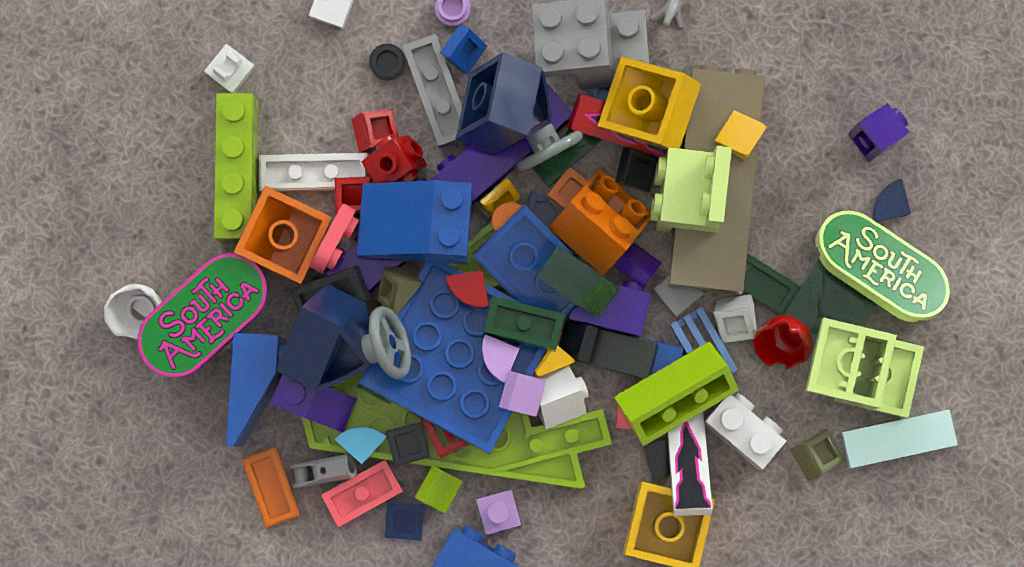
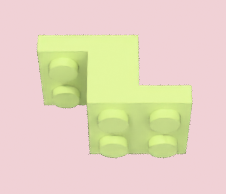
[650,146,732,233]
[805,318,924,418]

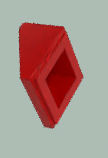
[351,109,399,153]
[334,176,372,217]

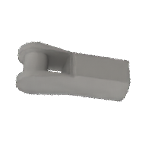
[289,453,357,489]

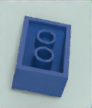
[357,180,473,265]
[226,333,287,447]

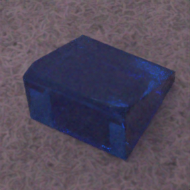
[385,501,425,541]

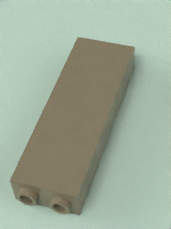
[668,65,765,296]

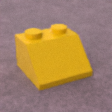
[598,56,701,150]

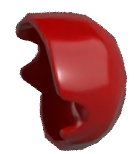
[752,315,814,369]

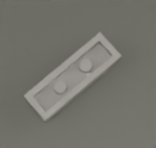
[402,34,462,148]

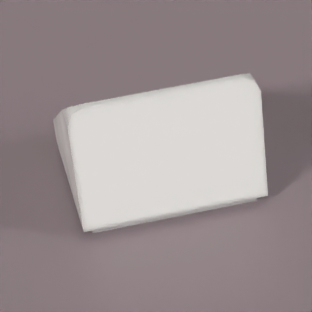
[714,295,757,343]

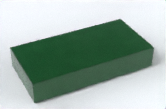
[743,253,801,316]

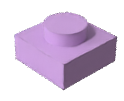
[476,489,521,535]

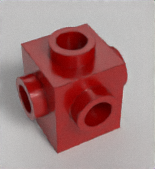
[361,134,427,183]

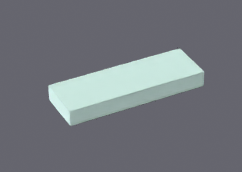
[841,409,958,468]

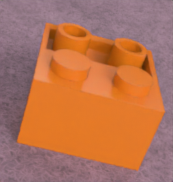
[548,168,651,275]

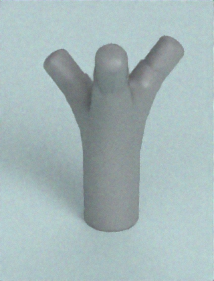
[650,0,684,29]

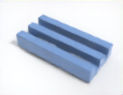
[670,307,738,373]

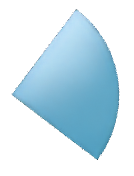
[335,427,387,464]

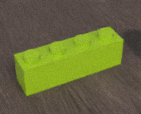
[214,93,258,243]

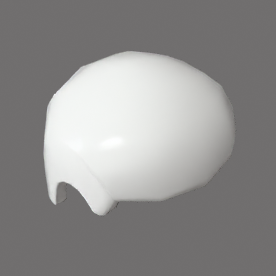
[104,284,162,340]

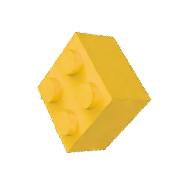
[623,481,715,567]

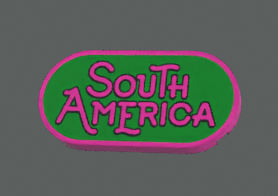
[138,253,268,378]

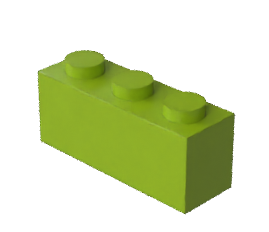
[614,342,739,446]

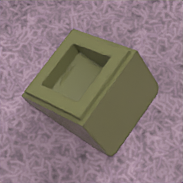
[377,267,422,315]
[790,429,845,481]

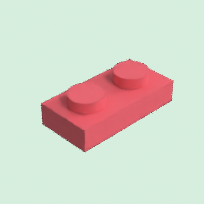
[321,460,404,527]

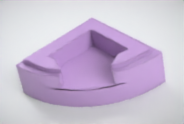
[482,334,520,384]

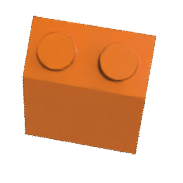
[233,186,332,286]

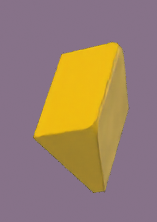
[714,110,767,161]
[478,178,520,218]
[532,346,575,377]

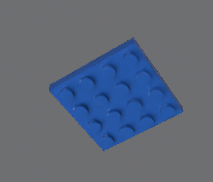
[359,262,546,455]

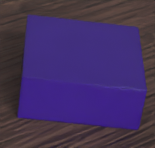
[615,242,662,287]

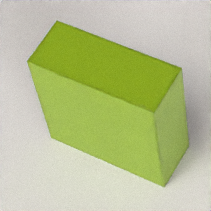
[415,465,463,514]

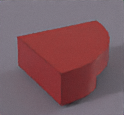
[445,270,489,309]

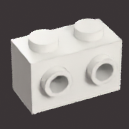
[704,393,786,470]

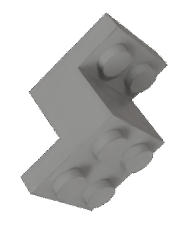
[532,0,650,90]

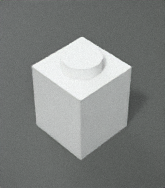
[536,365,589,429]

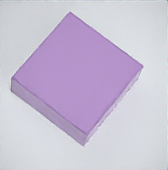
[499,371,546,416]

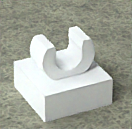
[204,43,256,93]

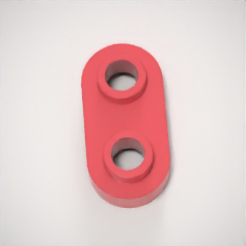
[309,203,359,273]

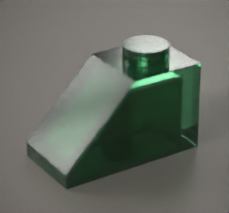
[536,245,621,318]

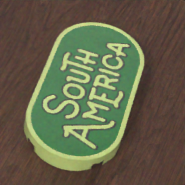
[815,211,950,322]

